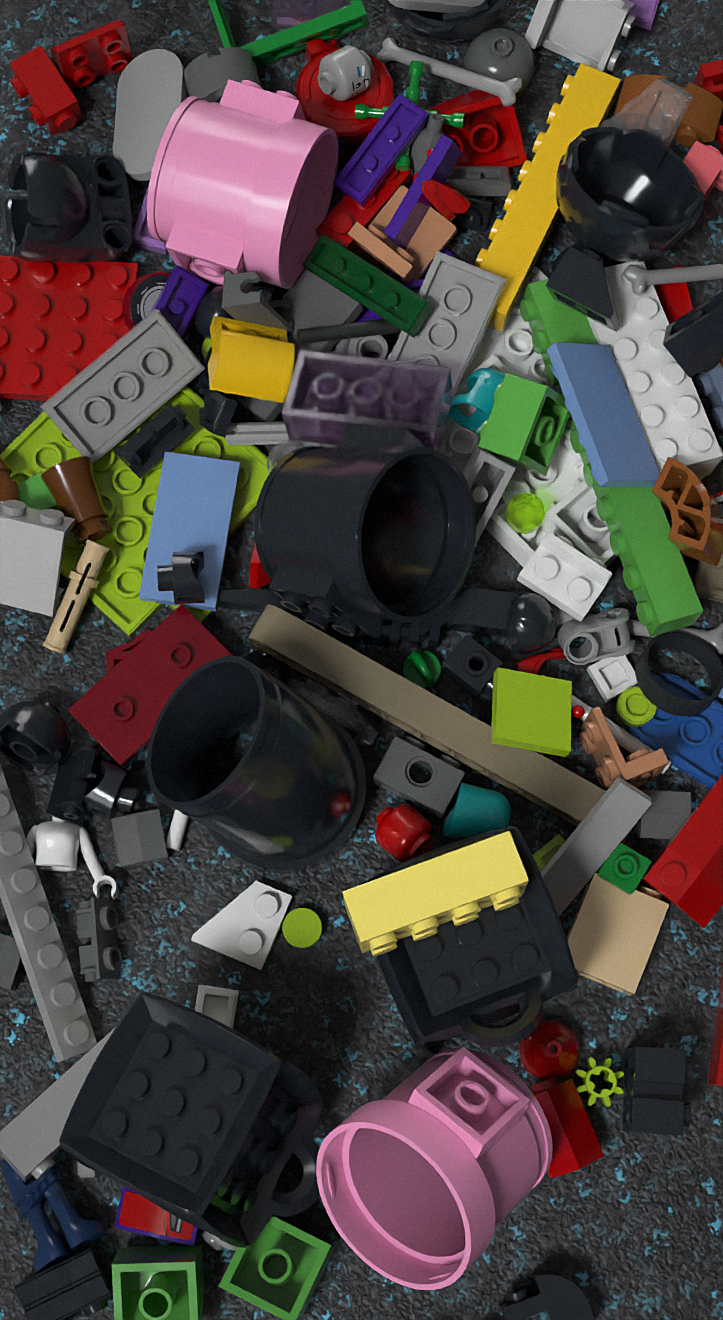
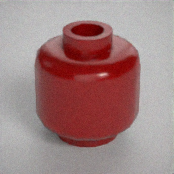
[375,804,434,862]

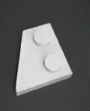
[191,881,293,971]

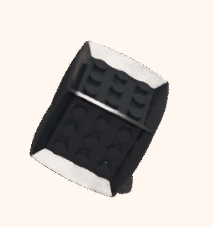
[359,826,578,1051]
[59,992,324,1248]

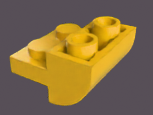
[208,316,294,403]

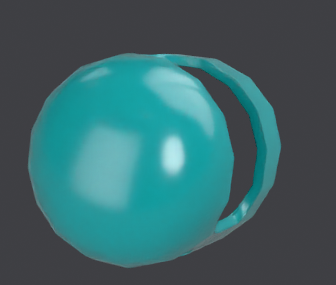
[447,368,505,435]
[443,782,511,839]

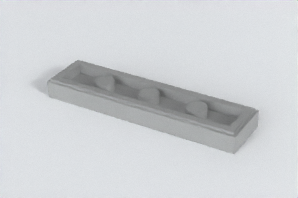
[540,776,653,916]

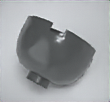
[463,27,535,100]

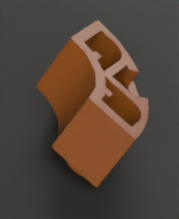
[614,75,723,147]
[651,457,723,566]

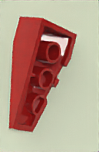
[369,89,527,168]
[642,773,723,928]

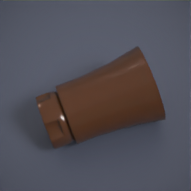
[41,456,112,545]

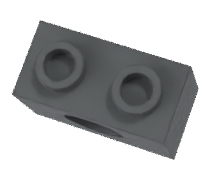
[373,736,465,820]

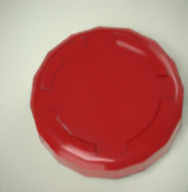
[296,48,394,145]

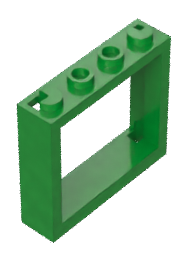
[208,0,370,68]

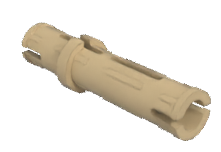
[42,539,110,654]

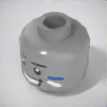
[317,45,374,101]

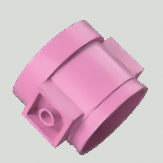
[147,79,338,289]
[316,1046,553,1290]

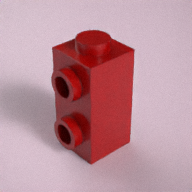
[10,45,83,136]
[531,1077,604,1178]

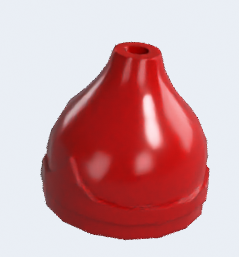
[518,1019,580,1081]

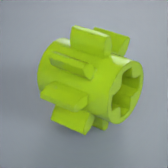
[574,1057,624,1107]

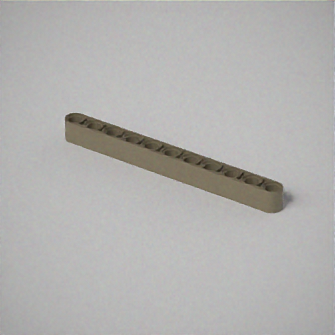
[247,604,633,844]

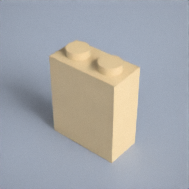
[566,873,669,996]

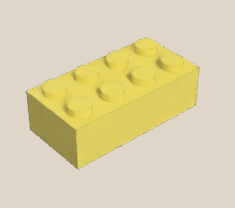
[342,831,529,956]

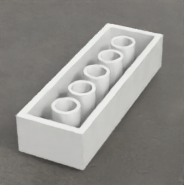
[587,261,723,478]

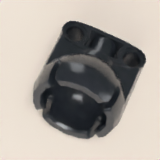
[5,151,133,263]

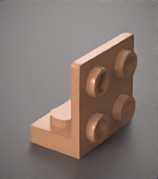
[348,185,457,283]
[579,706,669,790]

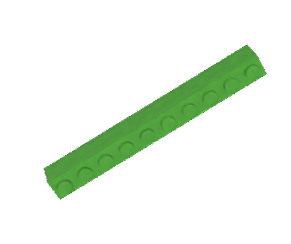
[519,279,704,637]

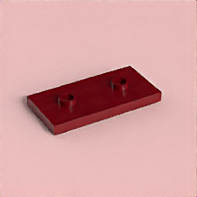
[68,604,233,768]

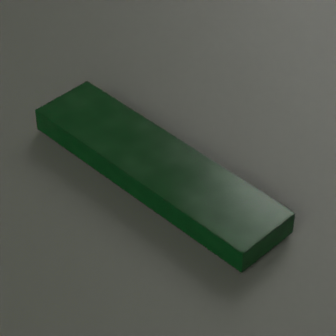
[302,234,435,338]

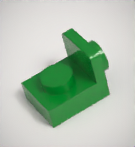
[598,842,652,895]

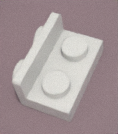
[517,532,612,622]

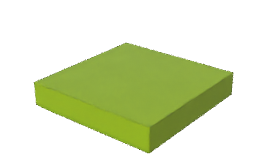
[491,667,572,757]

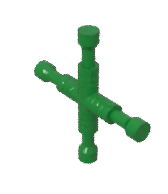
[355,61,465,171]

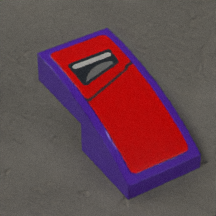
[115,1186,198,1246]

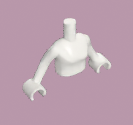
[26,817,119,899]

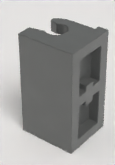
[222,271,293,333]

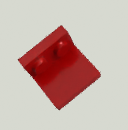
[49,20,133,90]

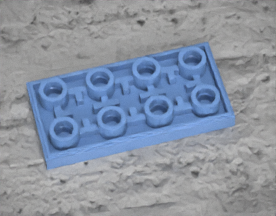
[547,342,660,487]
[139,452,241,611]

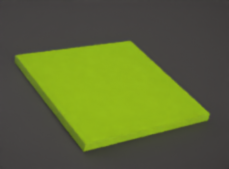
[0,385,276,638]

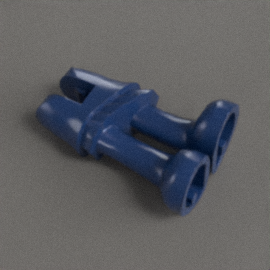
[1,1159,106,1273]

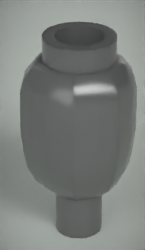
[409,114,446,176]

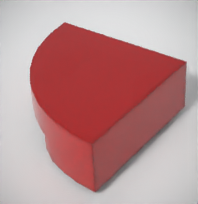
[305,38,340,62]

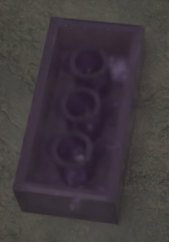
[282,350,454,451]

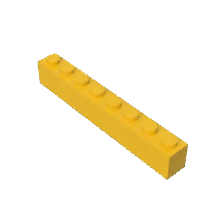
[474,63,621,333]

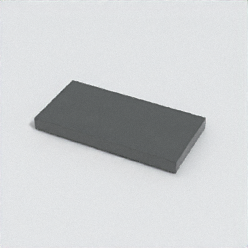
[225,269,363,422]

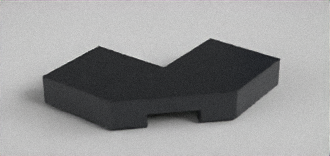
[198,347,238,438]

